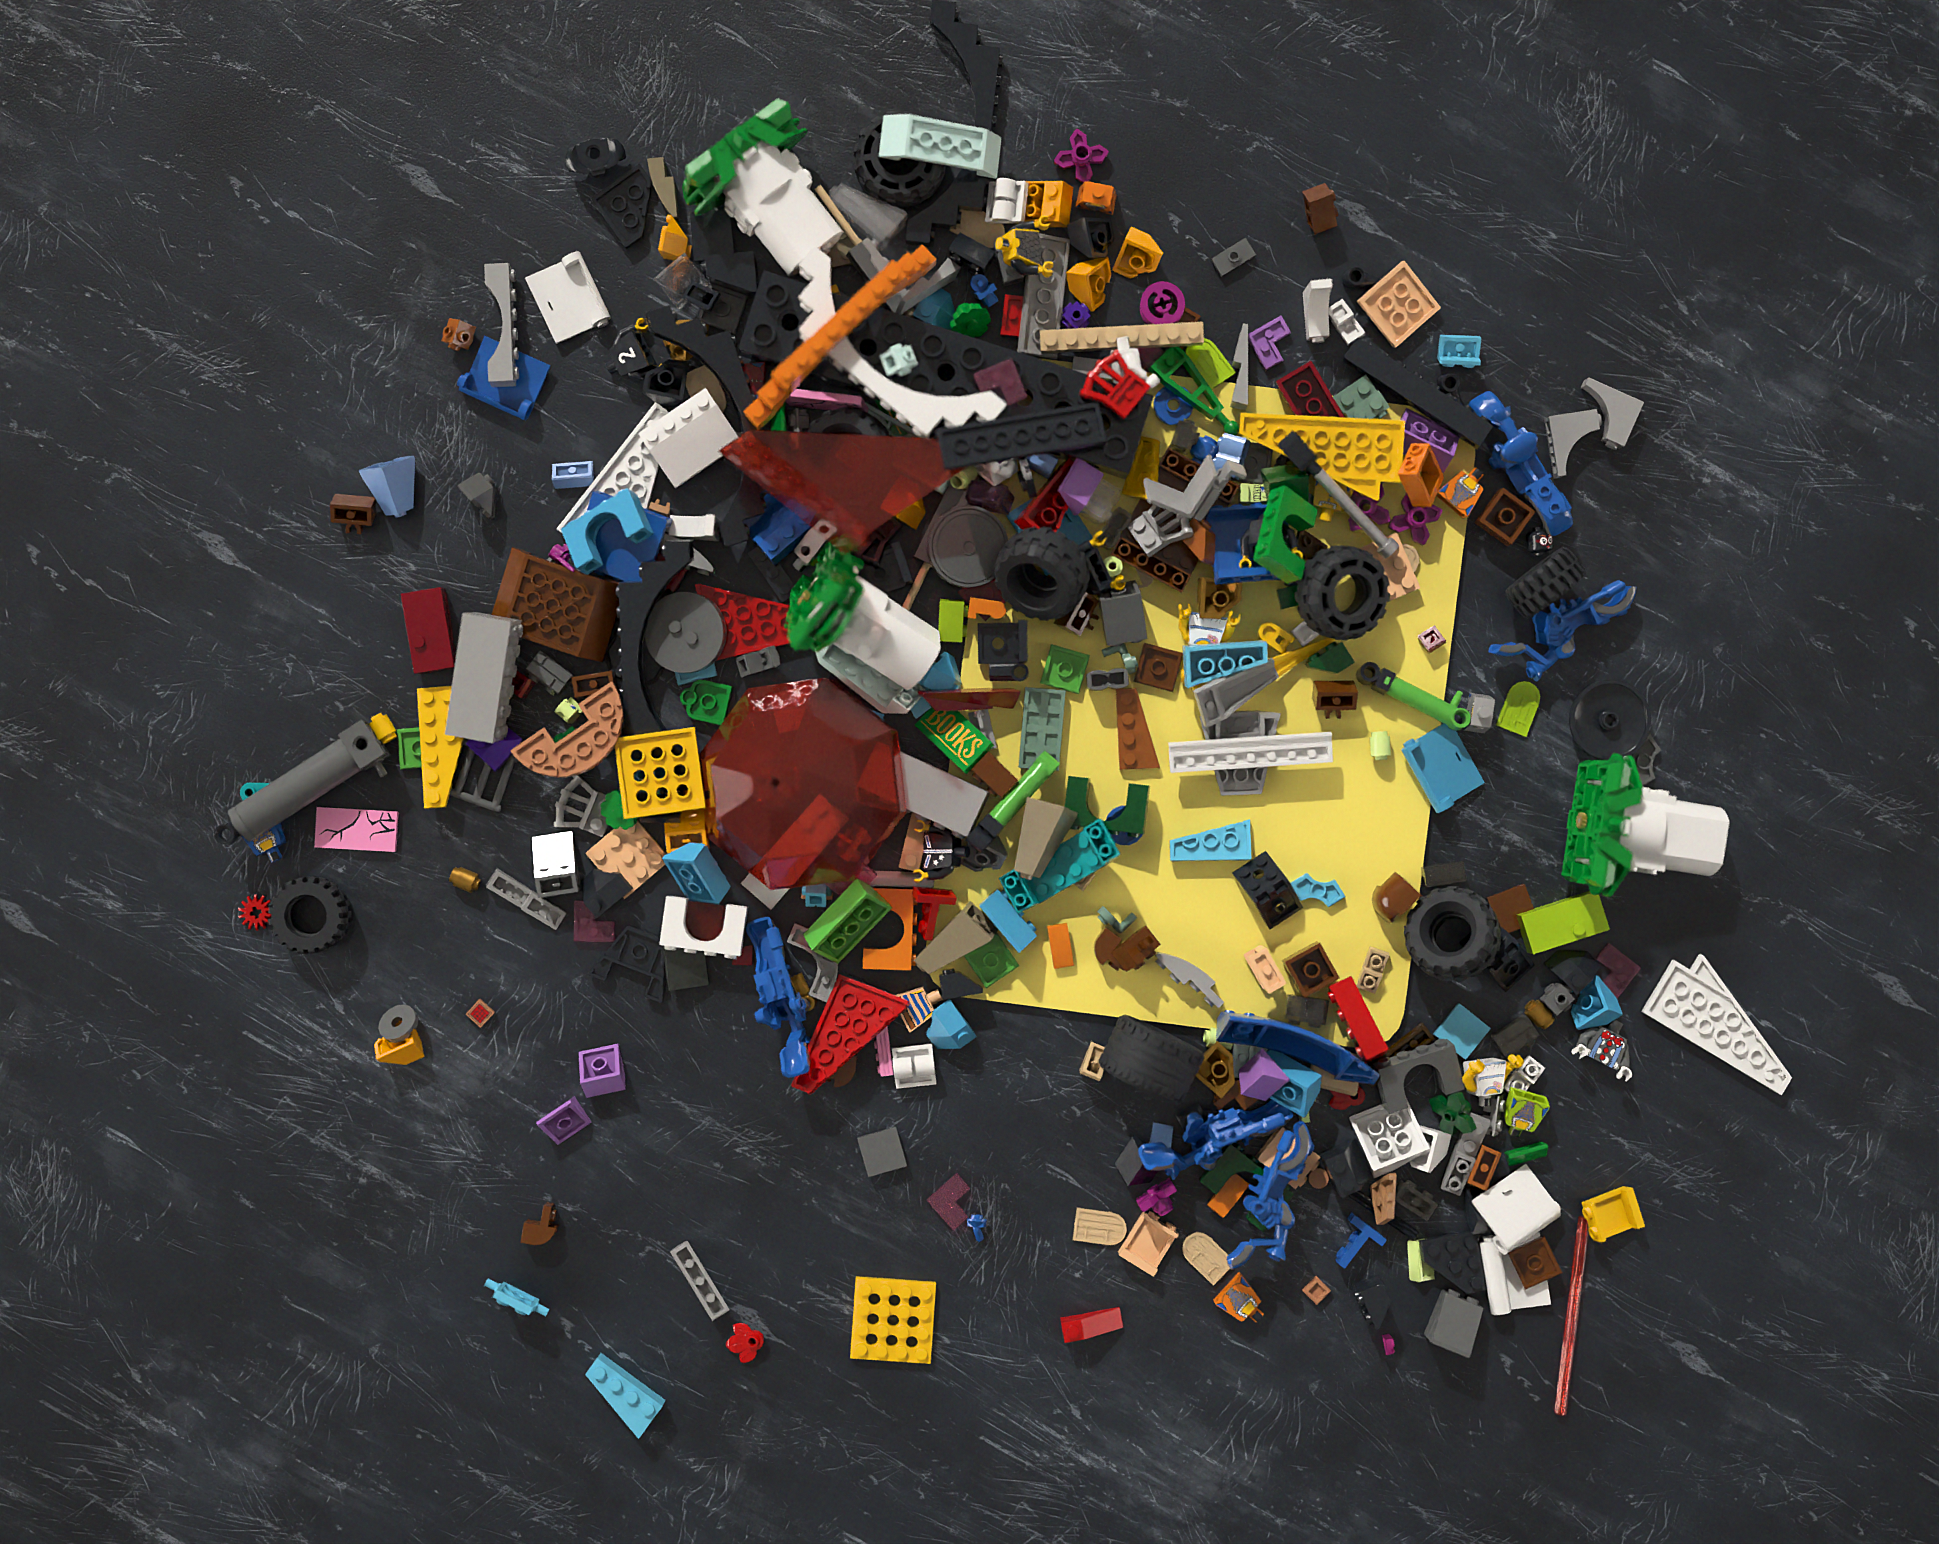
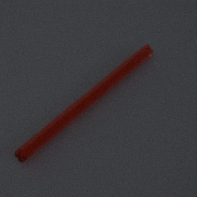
[1554,1216,1589,1416]

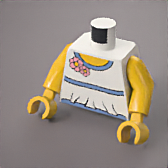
[1178,604,1241,645]
[1462,1055,1524,1106]

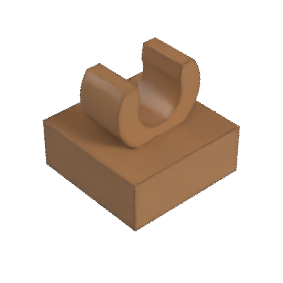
[648,499,670,517]

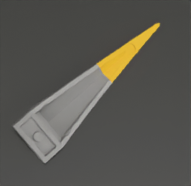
[1193,638,1336,728]

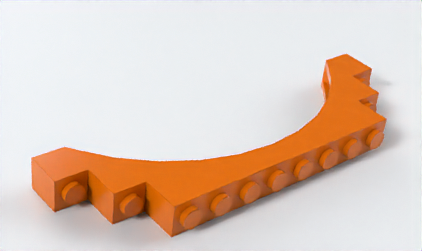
[744,244,936,430]

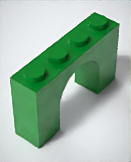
[1253,486,1318,584]

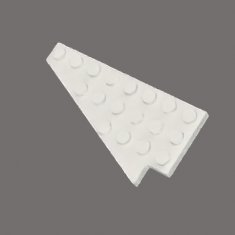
[557,402,669,533]

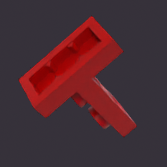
[912,886,957,941]

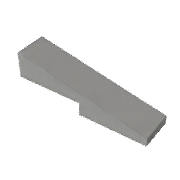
[896,258,961,314]
[1230,323,1248,411]
[486,868,567,930]

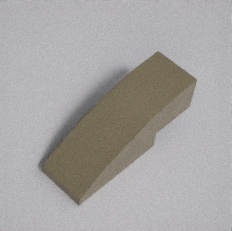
[647,157,679,221]

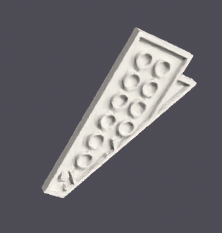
[1641,954,1792,1095]

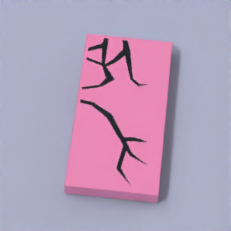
[786,389,869,413]
[314,807,399,852]

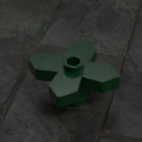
[1429,1092,1477,1135]

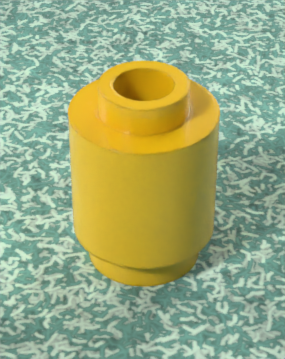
[369,713,397,744]

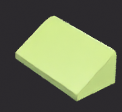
[1407,1239,1435,1282]

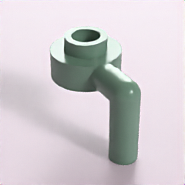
[1101,643,1138,675]
[1097,906,1137,933]

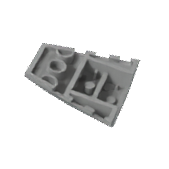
[1199,710,1281,796]

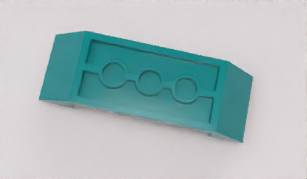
[999,818,1120,914]

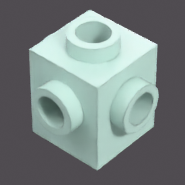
[880,344,918,376]

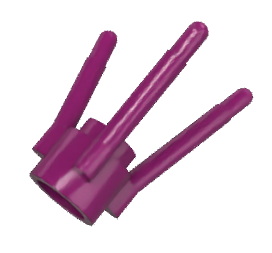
[549,544,602,572]

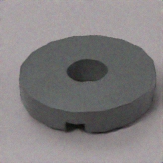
[378,1005,418,1043]

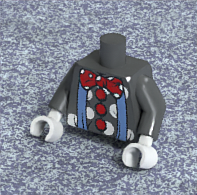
[1571,1020,1632,1081]

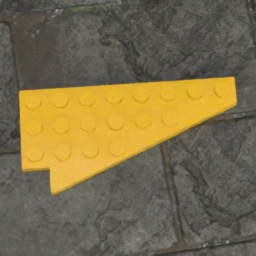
[1239,413,1405,501]

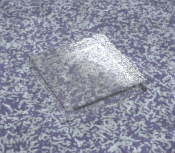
[654,253,709,309]

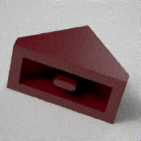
[512,670,536,699]

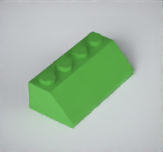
[803,878,892,964]

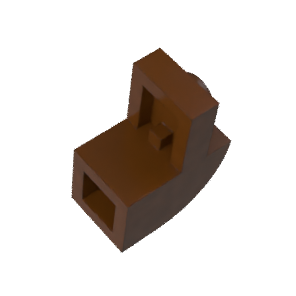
[1094,927,1124,971]
[825,1054,857,1087]
[1212,1078,1259,1111]
[520,1202,559,1245]

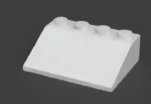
[638,388,742,488]

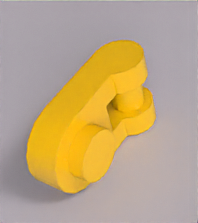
[1258,622,1295,654]

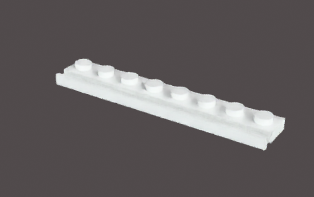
[1168,732,1333,773]

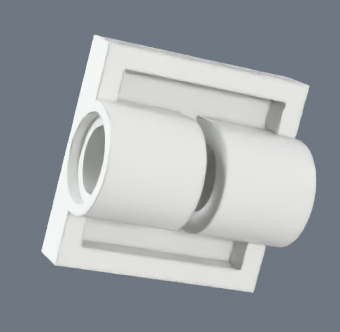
[985,178,1029,224]
[892,1043,936,1089]

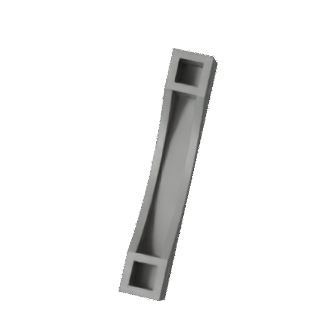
[484,263,519,387]

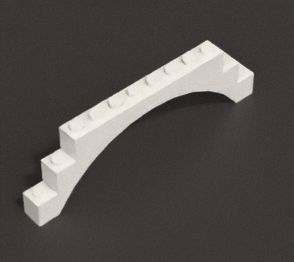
[799,245,1006,438]

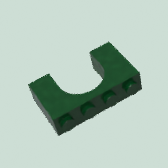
[1065,776,1150,838]
[1199,1142,1294,1232]

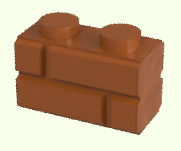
[1467,1145,1502,1191]

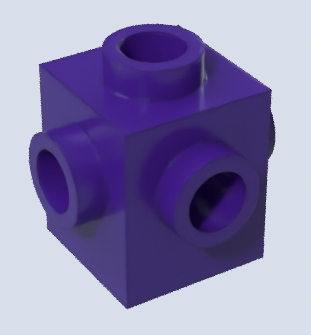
[1061,301,1091,329]

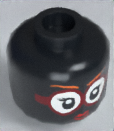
[1526,526,1554,556]

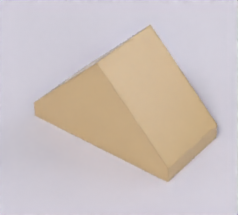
[1080,1042,1105,1081]

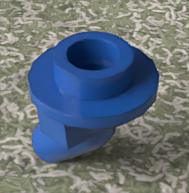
[967,1214,987,1242]

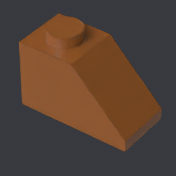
[1182,517,1216,566]

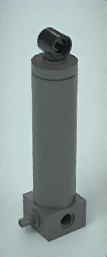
[214,719,391,845]

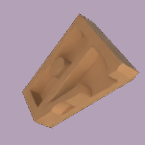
[1370,1173,1396,1225]

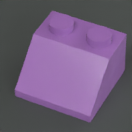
[579,1044,626,1098]

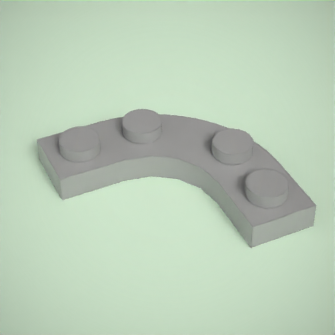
[787,923,838,1003]

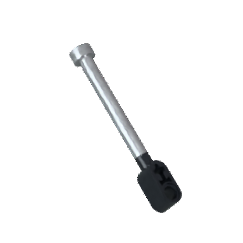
[1277,430,1399,559]

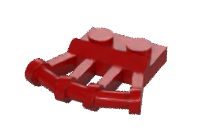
[1079,350,1151,419]

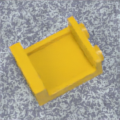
[1581,1186,1645,1243]

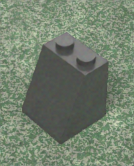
[1097,580,1147,647]
[1424,1289,1483,1358]

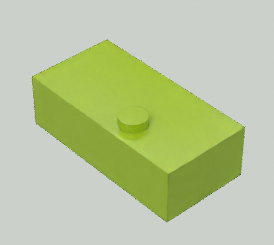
[1516,891,1610,954]

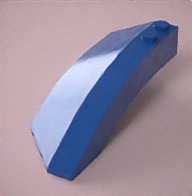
[1216,1010,1379,1084]

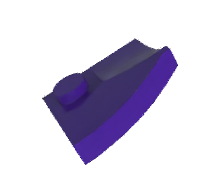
[466,728,523,772]

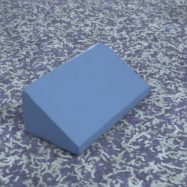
[552,461,594,489]

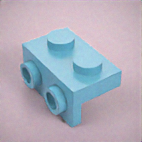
[1437,335,1481,368]

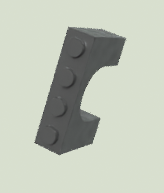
[1372,1039,1465,1114]

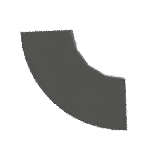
[1632,734,1661,786]

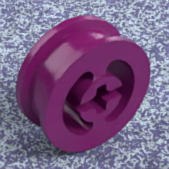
[1140,281,1185,325]

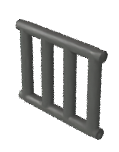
[450,738,518,812]

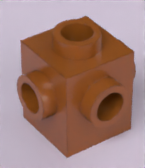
[441,318,476,351]

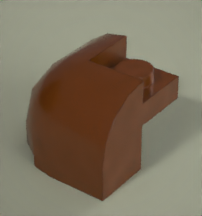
[1372,872,1422,923]

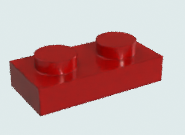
[1001,294,1023,338]

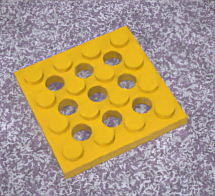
[615,727,706,819]
[850,1276,936,1364]

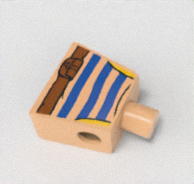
[895,987,943,1032]

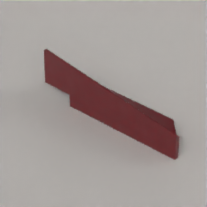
[918,688,1020,711]

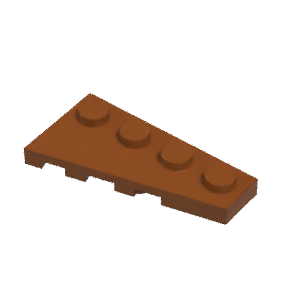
[1116,688,1160,770]

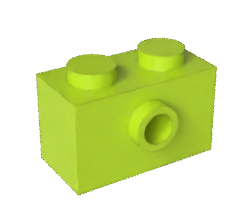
[938,599,968,642]

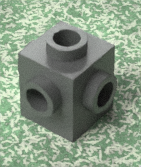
[1539,983,1575,1015]

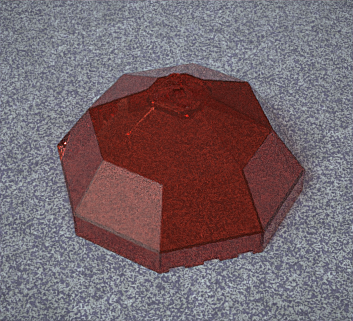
[699,677,907,890]

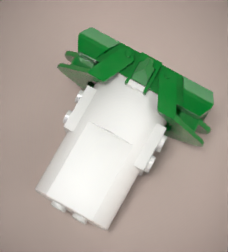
[682,99,843,276]
[784,537,940,690]
[1561,753,1729,897]

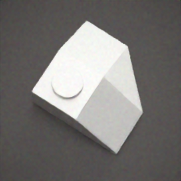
[1409,1125,1451,1173]

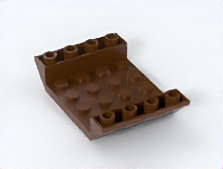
[1110,447,1240,593]
[492,547,619,662]

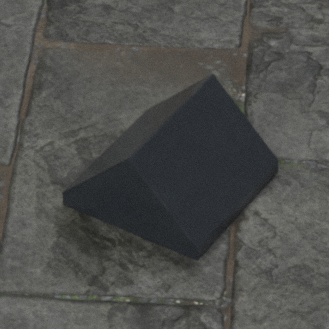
[1115,1136,1158,1186]

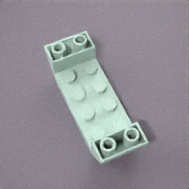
[879,114,1001,179]
[815,638,926,713]

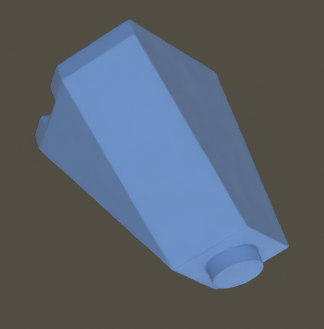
[359,456,415,518]

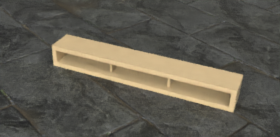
[1040,322,1204,354]

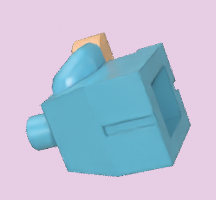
[801,873,833,907]

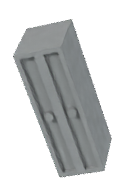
[445,612,523,743]
[857,741,990,839]

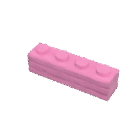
[874,1026,894,1076]

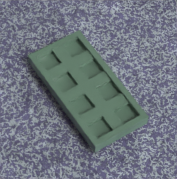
[1018,687,1066,771]

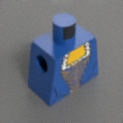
[242,823,286,863]

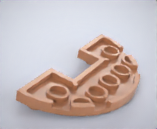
[510,681,623,777]

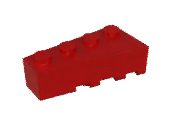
[1014,458,1074,532]
[1327,976,1389,1064]

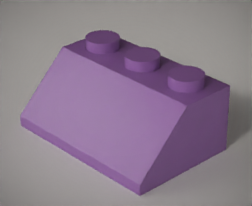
[1400,408,1459,473]

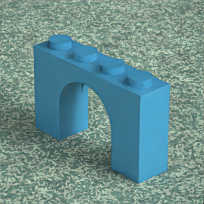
[561,488,654,575]

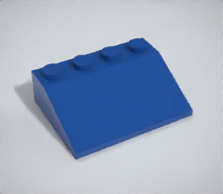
[743,469,836,566]

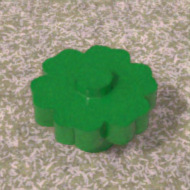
[950,303,991,338]
[600,789,639,830]

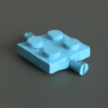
[484,1278,549,1317]

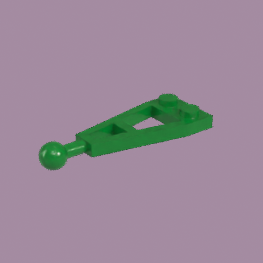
[1148,346,1240,436]

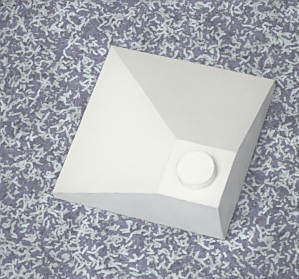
[1349,1098,1430,1178]

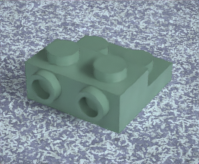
[1333,375,1390,419]

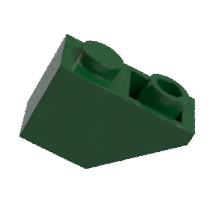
[1305,642,1355,674]

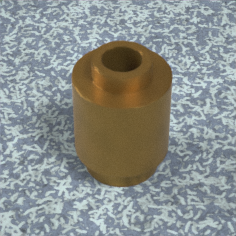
[449,867,481,893]
[1524,1000,1555,1030]

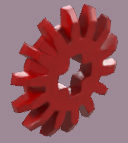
[238,894,271,931]

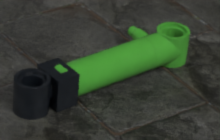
[1356,662,1471,731]
[965,751,1060,854]

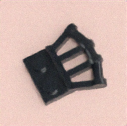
[833,502,902,569]

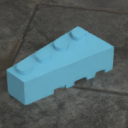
[1182,640,1268,688]
[585,1353,665,1439]

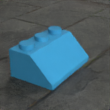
[662,843,731,904]
[979,889,1037,953]
[1267,1050,1322,1118]

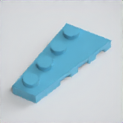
[1169,819,1251,861]

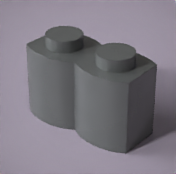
[1086,668,1129,691]

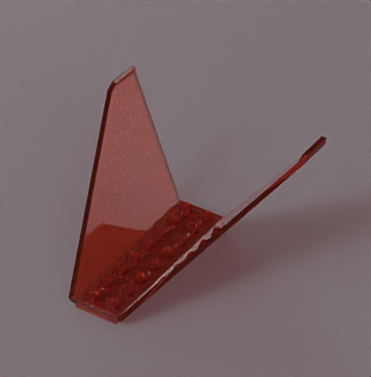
[718,429,967,554]

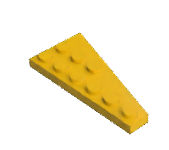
[417,686,465,809]

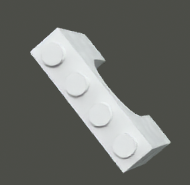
[659,896,748,959]

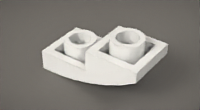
[1503,1056,1545,1092]

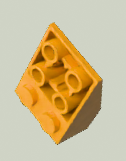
[1018,181,1073,227]
[664,790,710,853]

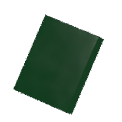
[1260,464,1309,502]

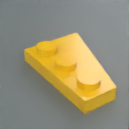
[1121,436,1160,500]

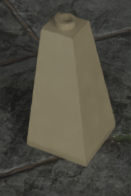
[1014,797,1078,880]
[914,901,999,974]

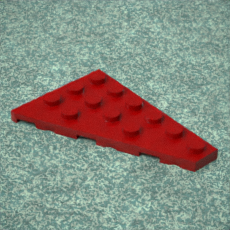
[695,584,791,661]
[791,974,911,1094]

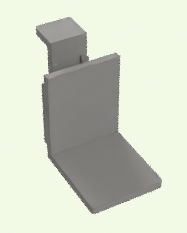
[1143,455,1246,521]

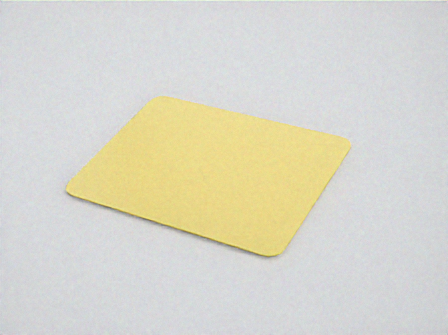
[926,359,1475,1047]

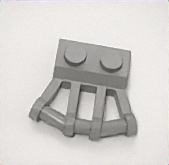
[1126,504,1193,558]
[554,775,608,837]

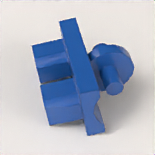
[970,274,999,307]

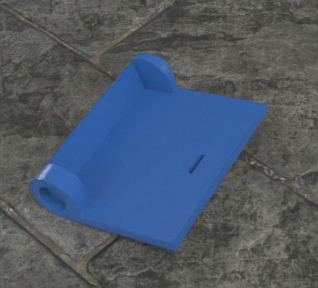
[457,336,551,421]

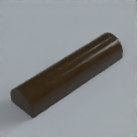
[1368,1022,1435,1088]

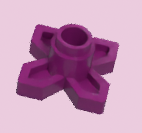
[1054,129,1109,184]
[1348,483,1391,532]
[1388,493,1443,546]
[1136,1178,1177,1217]

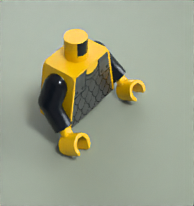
[995,215,1054,278]

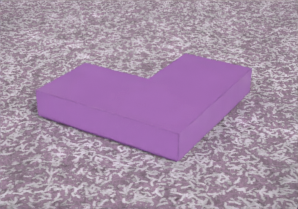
[1248,316,1291,371]

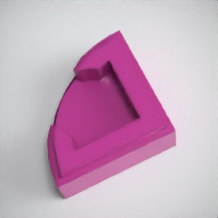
[1382,1334,1395,1355]

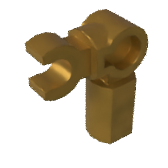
[790,973,817,1011]

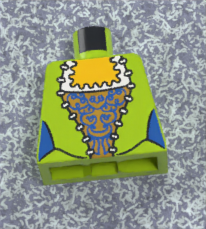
[1504,1087,1550,1137]

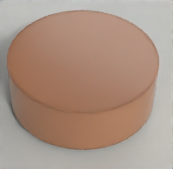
[1308,1167,1329,1189]

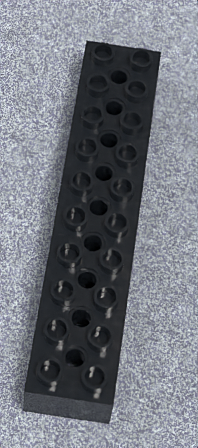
[738,270,1154,480]

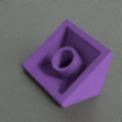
[1058,458,1104,516]
[1239,1048,1290,1101]
[536,1096,591,1145]

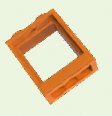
[1398,443,1444,507]

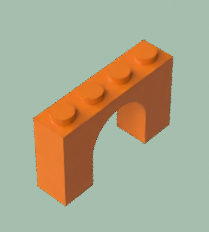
[863,887,918,970]

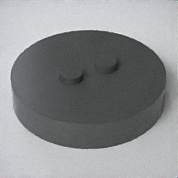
[926,506,1008,588]
[645,592,727,673]

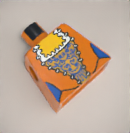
[1076,181,1117,215]
[1436,468,1484,519]
[1213,1272,1264,1322]

